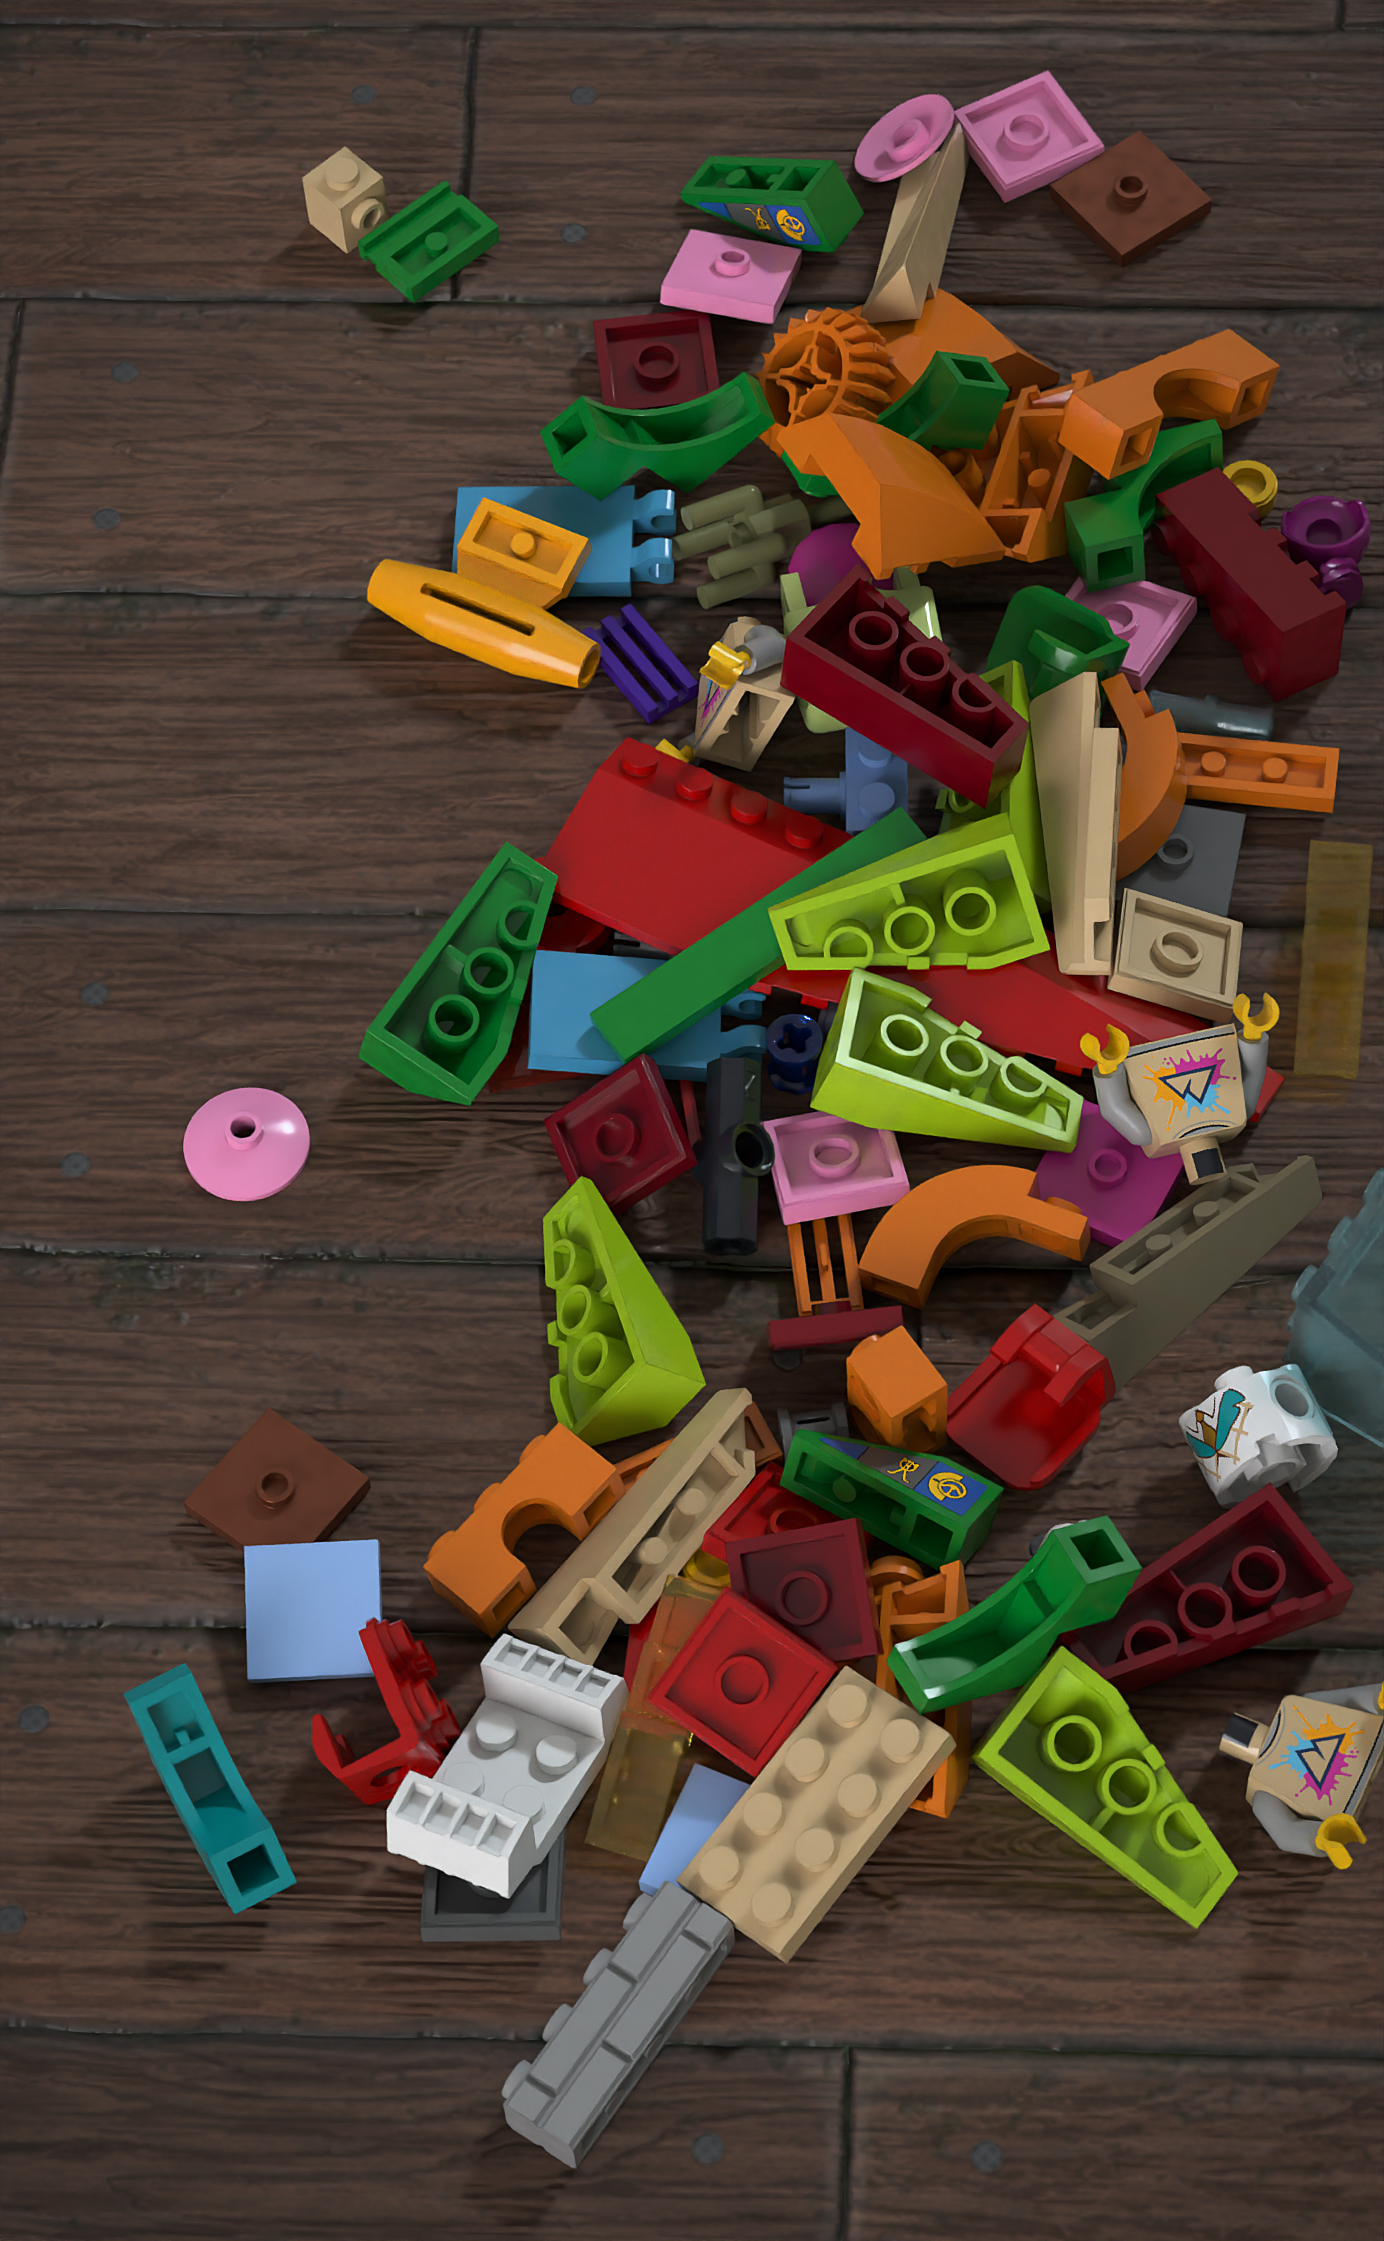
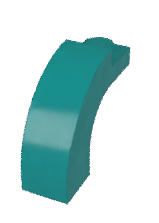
[123,1663,297,1914]

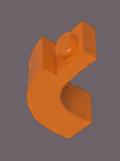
[1101,672,1188,882]
[857,1165,1091,1310]

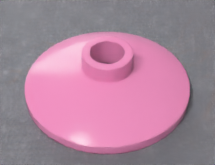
[855,94,954,182]
[183,1088,310,1201]

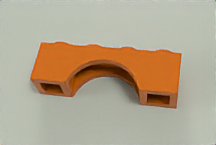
[1057,329,1280,480]

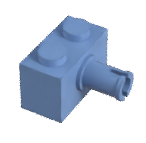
[784,727,908,836]

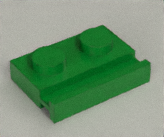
[358,180,500,303]

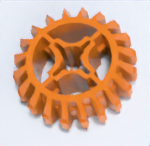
[752,307,897,458]

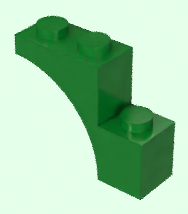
[781,351,1010,498]
[540,372,776,501]
[1064,418,1223,593]
[886,1515,1142,1715]

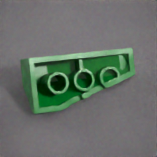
[358,841,558,1106]

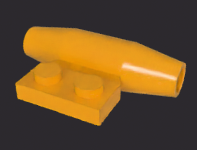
[367,497,601,689]

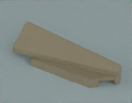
[1053,1155,1322,1394]

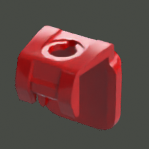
[946,1303,1116,1491]
[312,1617,462,1804]

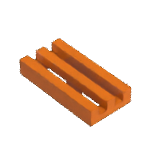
[786,1213,864,1318]

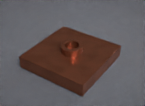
[1050,130,1212,268]
[183,1407,371,1553]

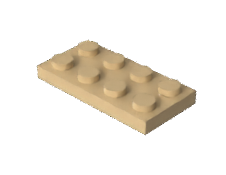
[676,1665,957,1964]

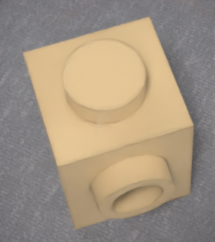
[302,147,389,254]

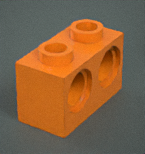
[846,1325,947,1454]

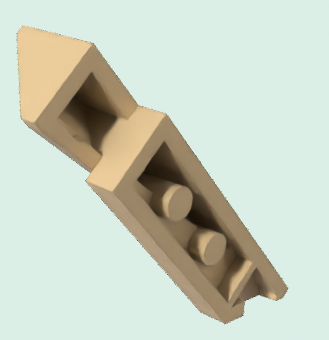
[861,123,970,323]
[1029,672,1123,975]
[508,1388,756,1666]

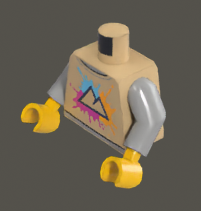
[655,616,795,772]
[1080,992,1280,1185]
[1219,1681,1384,1869]

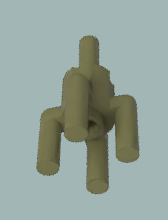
[671,485,854,609]

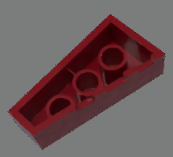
[1150,467,1347,703]
[780,563,1030,809]
[1047,1482,1354,1696]

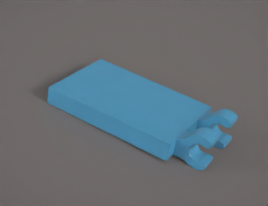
[452,486,677,597]
[528,950,766,1082]

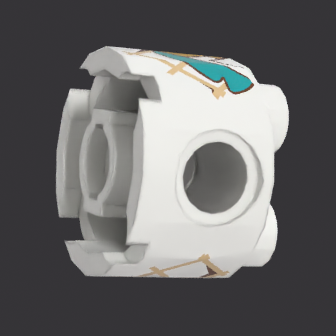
[1178,1364,1338,1509]

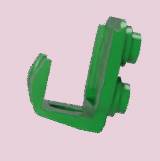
[986,585,1130,719]

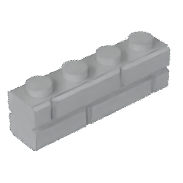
[502,1881,735,2168]

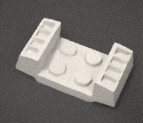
[386,1634,633,1899]

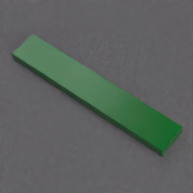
[589,806,928,1065]

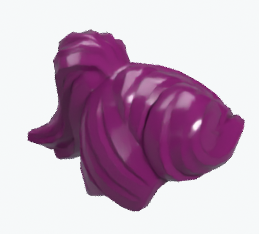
[1280,495,1371,609]

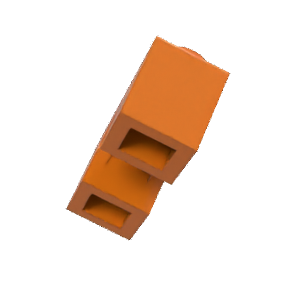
[422,1422,627,1639]

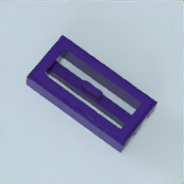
[581,603,699,724]

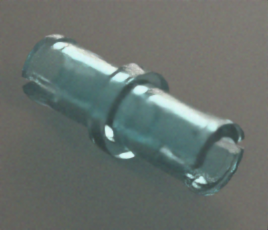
[1149,690,1274,741]

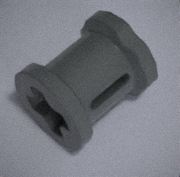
[777,1400,850,1464]

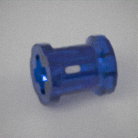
[766,1014,823,1095]

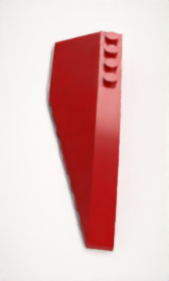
[541,737,1285,1123]

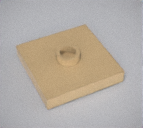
[1107,888,1243,1024]

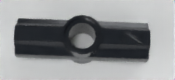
[691,1057,775,1256]

